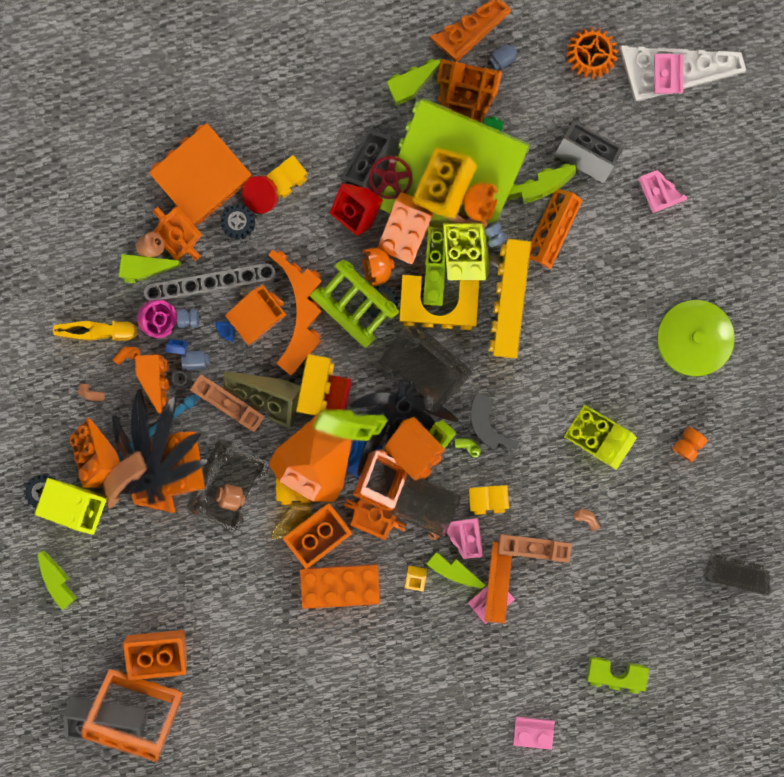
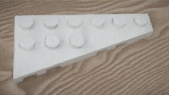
[620,46,746,102]

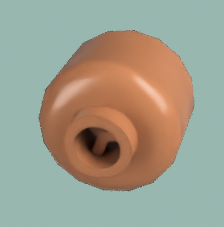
[136,232,165,258]
[215,484,245,511]

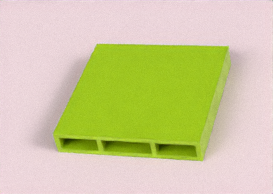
[379,98,530,243]

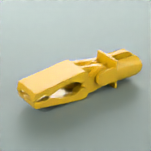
[53,321,138,341]

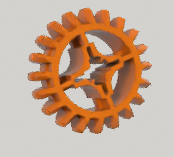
[566,27,618,79]

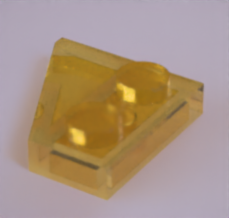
[271,502,312,539]

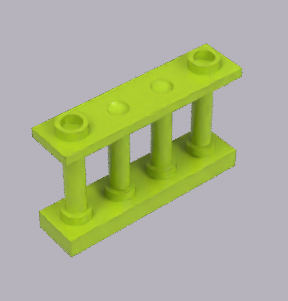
[310,259,399,348]

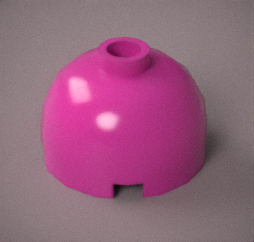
[137,299,177,338]

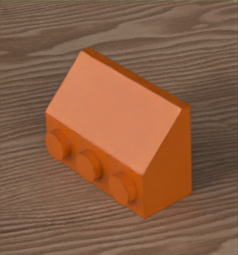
[283,503,353,569]
[123,630,187,680]

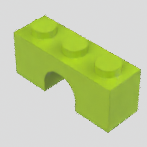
[586,656,649,694]

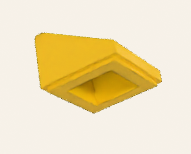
[405,566,427,591]

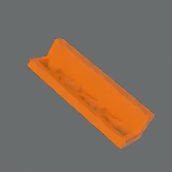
[529,189,583,269]
[485,542,512,624]

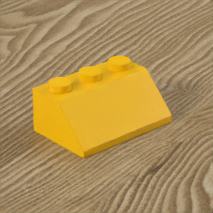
[412,148,477,219]
[296,354,334,415]

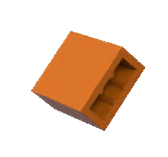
[225,285,286,346]
[384,417,445,480]

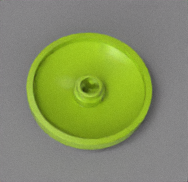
[657,300,735,376]

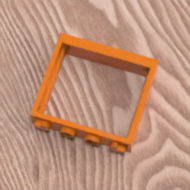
[82,669,183,762]

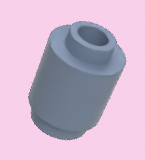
[488,43,518,71]
[181,350,210,371]

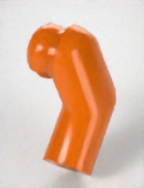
[112,346,141,365]

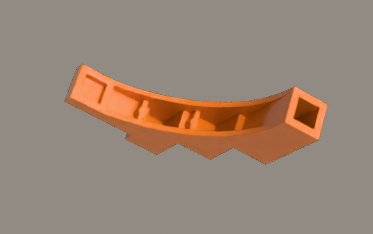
[268,250,323,376]

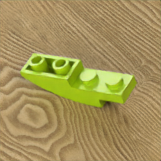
[506,164,576,204]
[423,227,447,306]
[313,410,388,440]

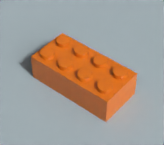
[300,563,380,609]

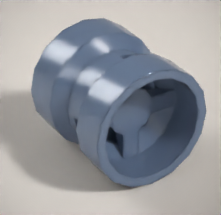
[484,220,507,247]
[177,309,199,328]

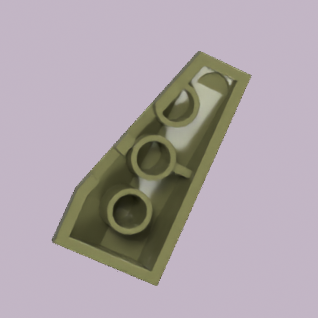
[223,371,301,428]

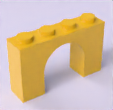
[400,275,479,330]

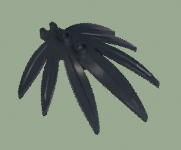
[350,379,459,495]
[112,389,210,505]

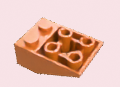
[135,355,170,413]
[70,418,120,488]

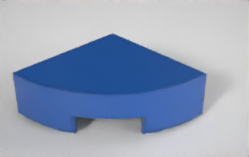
[216,321,235,342]

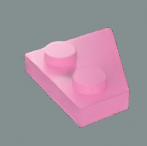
[638,170,687,213]
[441,518,484,559]

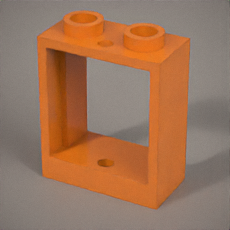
[353,450,407,510]

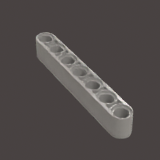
[144,264,276,301]

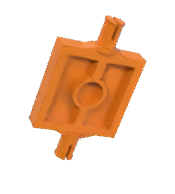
[153,207,203,261]
[344,498,407,540]

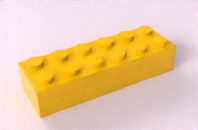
[488,239,531,358]

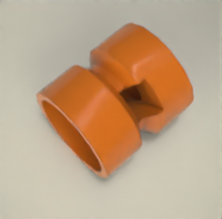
[672,426,708,462]

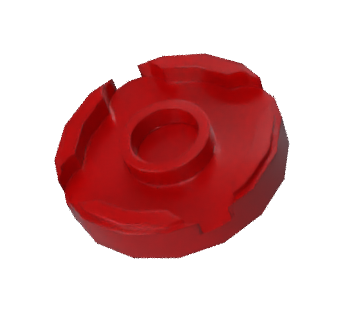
[242,175,279,214]

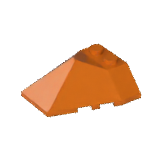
[437,59,502,123]
[268,413,352,502]

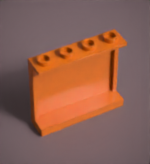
[149,123,253,227]

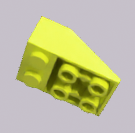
[444,223,490,280]
[564,405,637,470]
[34,478,107,535]

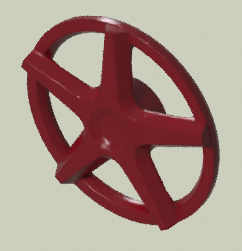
[369,155,412,199]

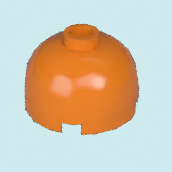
[462,182,498,223]
[362,248,394,287]

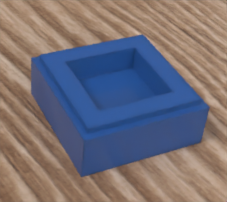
[166,339,188,354]

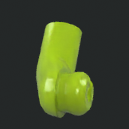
[455,438,481,458]

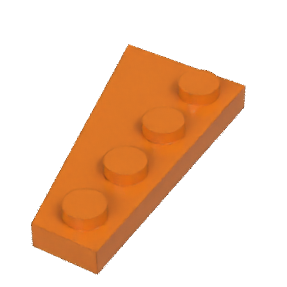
[430,0,511,62]

